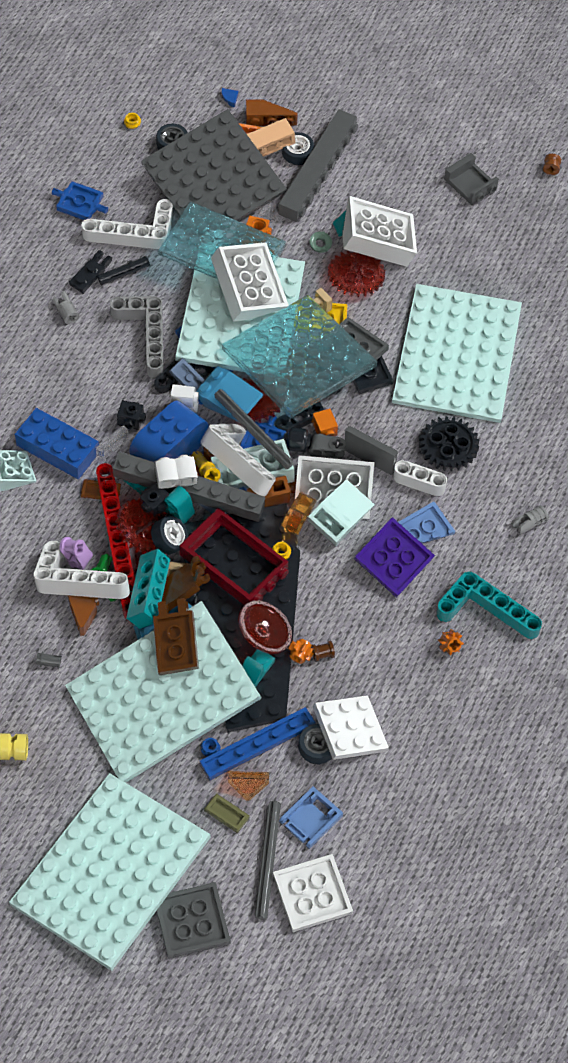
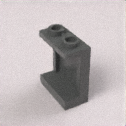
[444,153,499,205]

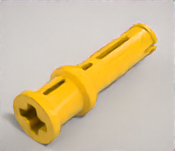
[191,451,221,482]

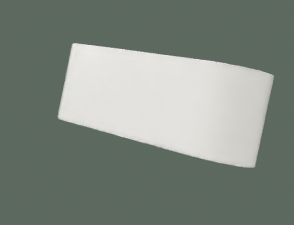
[393,460,447,496]

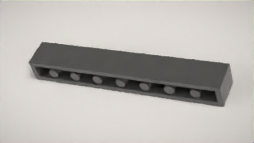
[278,109,358,222]
[113,452,265,522]

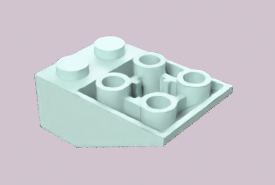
[0,450,36,492]
[308,479,375,546]

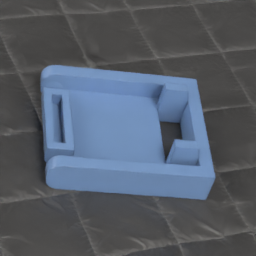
[279,786,343,849]

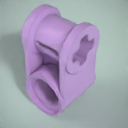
[59,537,93,570]

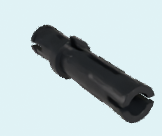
[97,255,150,286]

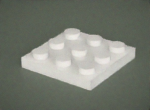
[313,696,389,760]
[273,854,353,932]

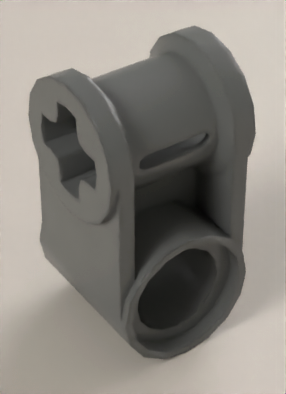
[309,434,346,459]

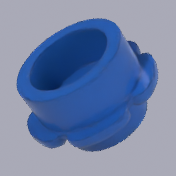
[201,738,221,756]

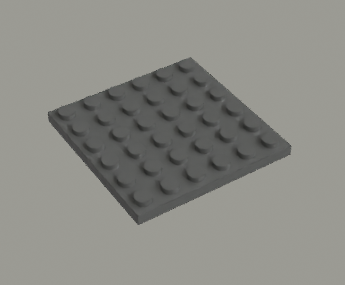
[141,109,287,244]

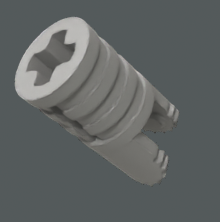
[52,291,79,324]
[511,505,549,534]

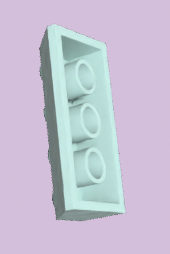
[211,439,295,489]

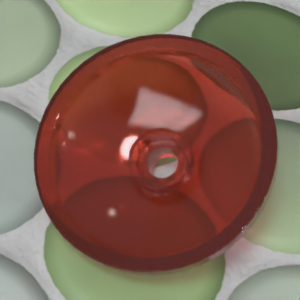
[238,601,292,654]

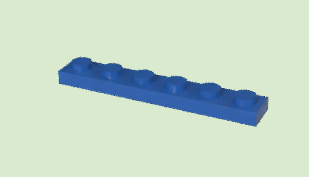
[200,707,316,781]

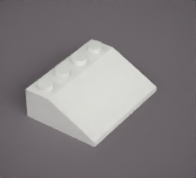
[343,196,417,267]
[211,243,289,322]
[294,456,374,519]

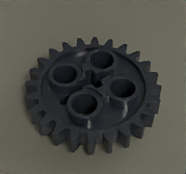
[419,416,480,472]

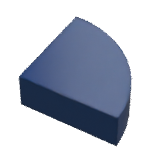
[222,88,238,107]

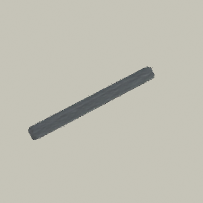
[214,389,293,469]
[255,800,281,920]

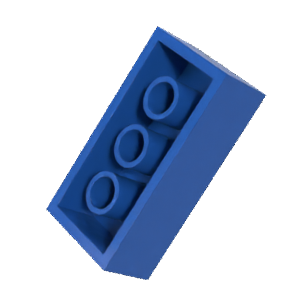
[15,408,100,480]

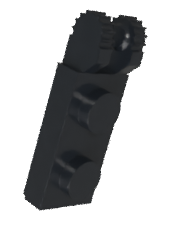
[69,250,113,294]

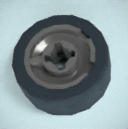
[156,123,188,150]
[298,724,332,765]

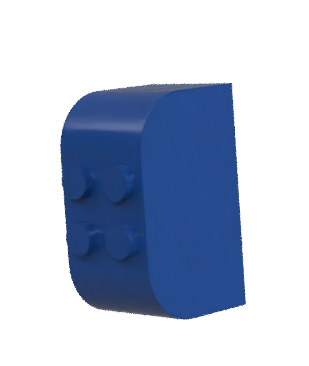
[129,400,209,462]

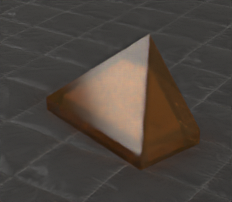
[228,771,269,801]

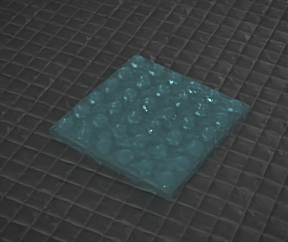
[222,295,377,418]

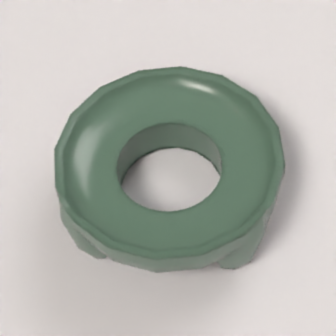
[309,231,332,253]

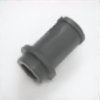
[36,651,62,668]

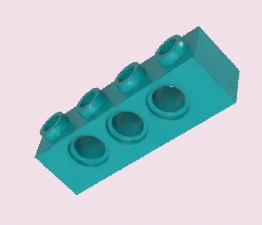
[126,549,170,629]

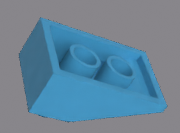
[196,366,263,422]

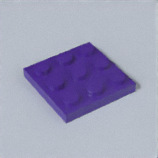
[354,517,435,598]

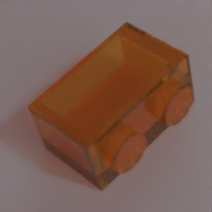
[281,491,317,534]

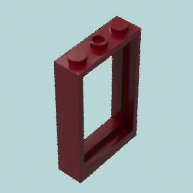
[179,508,289,609]

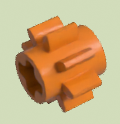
[438,629,464,655]
[288,639,314,664]

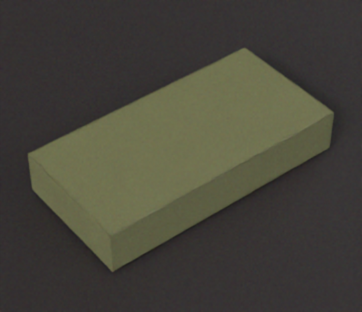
[204,793,250,834]

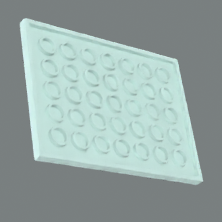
[175,244,305,378]
[392,284,522,423]
[65,601,261,783]
[9,773,211,971]

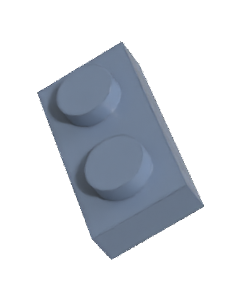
[169,358,205,392]

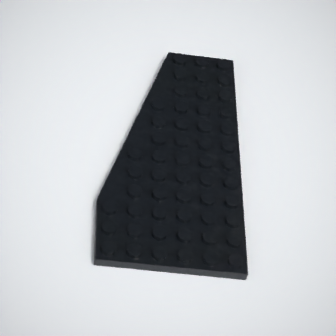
[183,503,301,733]

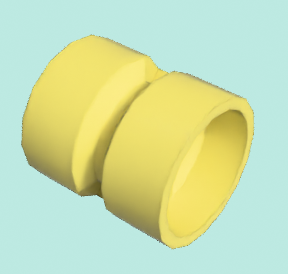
[0,733,28,761]

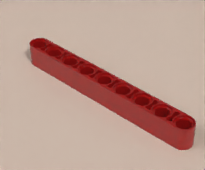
[96,463,135,621]

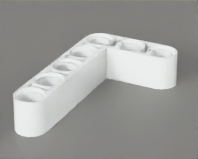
[82,199,173,249]
[201,423,276,496]
[34,541,130,599]

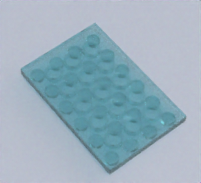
[158,202,286,279]

